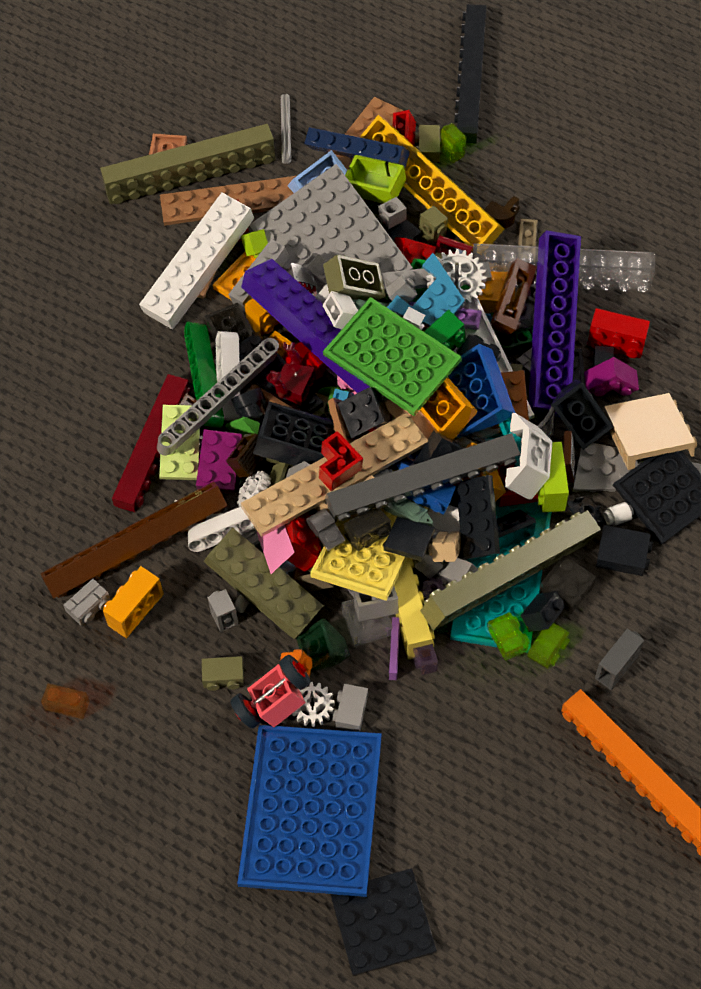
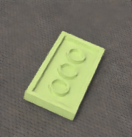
[159,405,200,480]

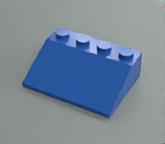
[448,344,515,438]

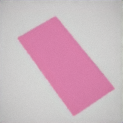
[257,525,295,574]

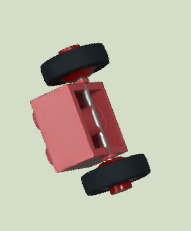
[231,655,311,728]

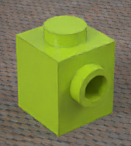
[241,229,268,258]

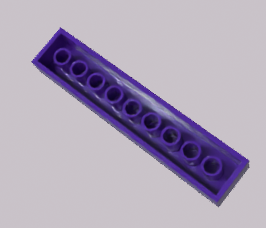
[528,230,581,417]
[241,258,370,393]

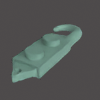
[384,499,433,526]

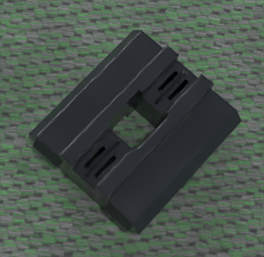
[566,496,606,526]

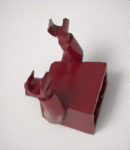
[267,342,316,406]

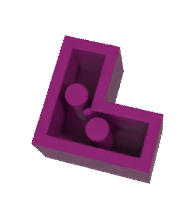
[584,357,639,396]

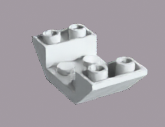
[505,413,552,499]

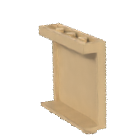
[604,393,697,470]

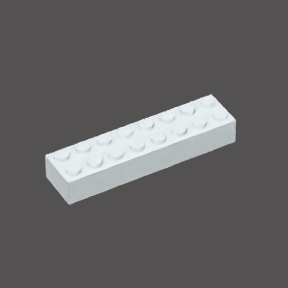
[139,193,254,330]

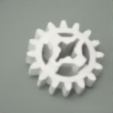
[237,471,271,507]
[292,682,335,727]

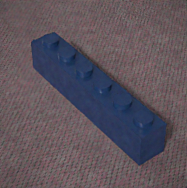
[304,127,410,169]

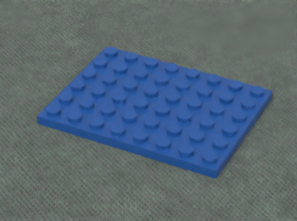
[237,725,382,897]

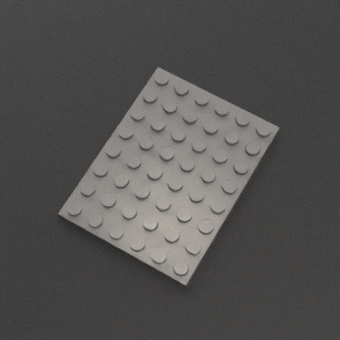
[250,164,413,295]

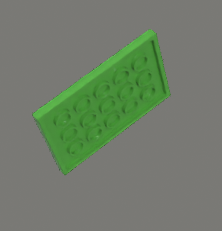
[323,297,462,416]

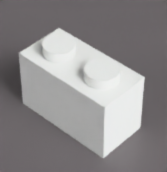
[323,291,358,329]

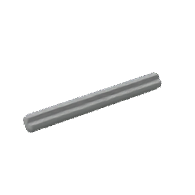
[281,94,291,164]

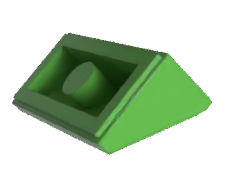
[225,417,260,438]

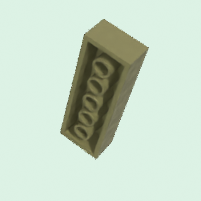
[204,527,324,639]

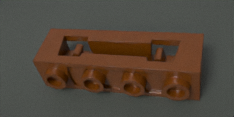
[490,258,537,336]

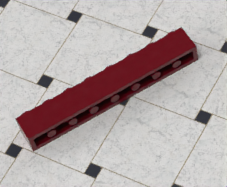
[112,374,192,512]

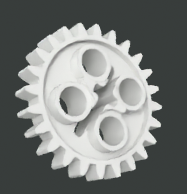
[427,249,487,308]

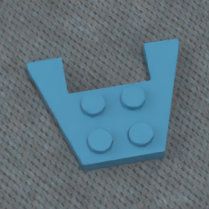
[387,253,465,326]

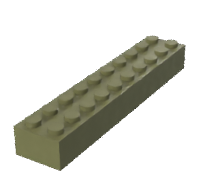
[100,124,275,204]
[420,510,601,631]

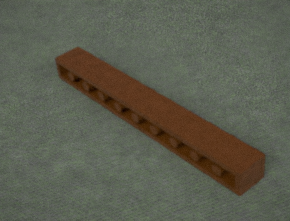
[40,481,228,599]

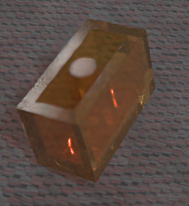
[41,683,90,719]

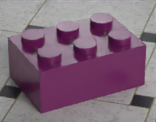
[196,429,242,494]

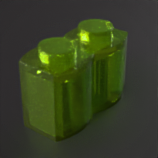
[440,123,466,163]
[487,612,530,661]
[527,623,570,669]

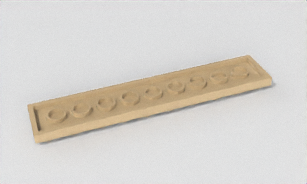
[241,413,428,537]

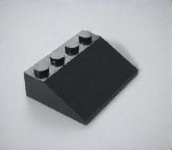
[253,401,336,466]

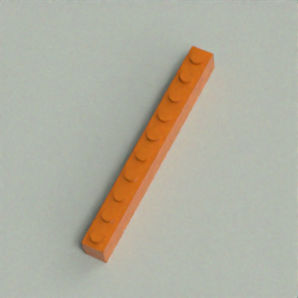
[561,689,701,856]

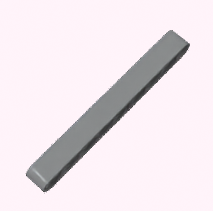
[157,338,279,456]

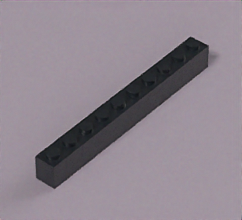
[453,4,486,144]

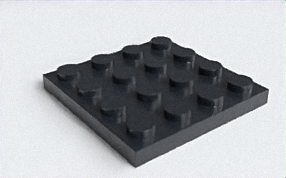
[612,450,701,545]
[330,868,437,976]

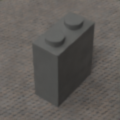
[595,628,644,690]

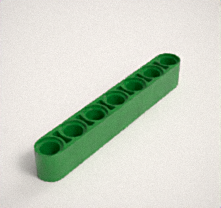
[184,322,224,429]

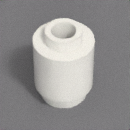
[603,502,634,526]

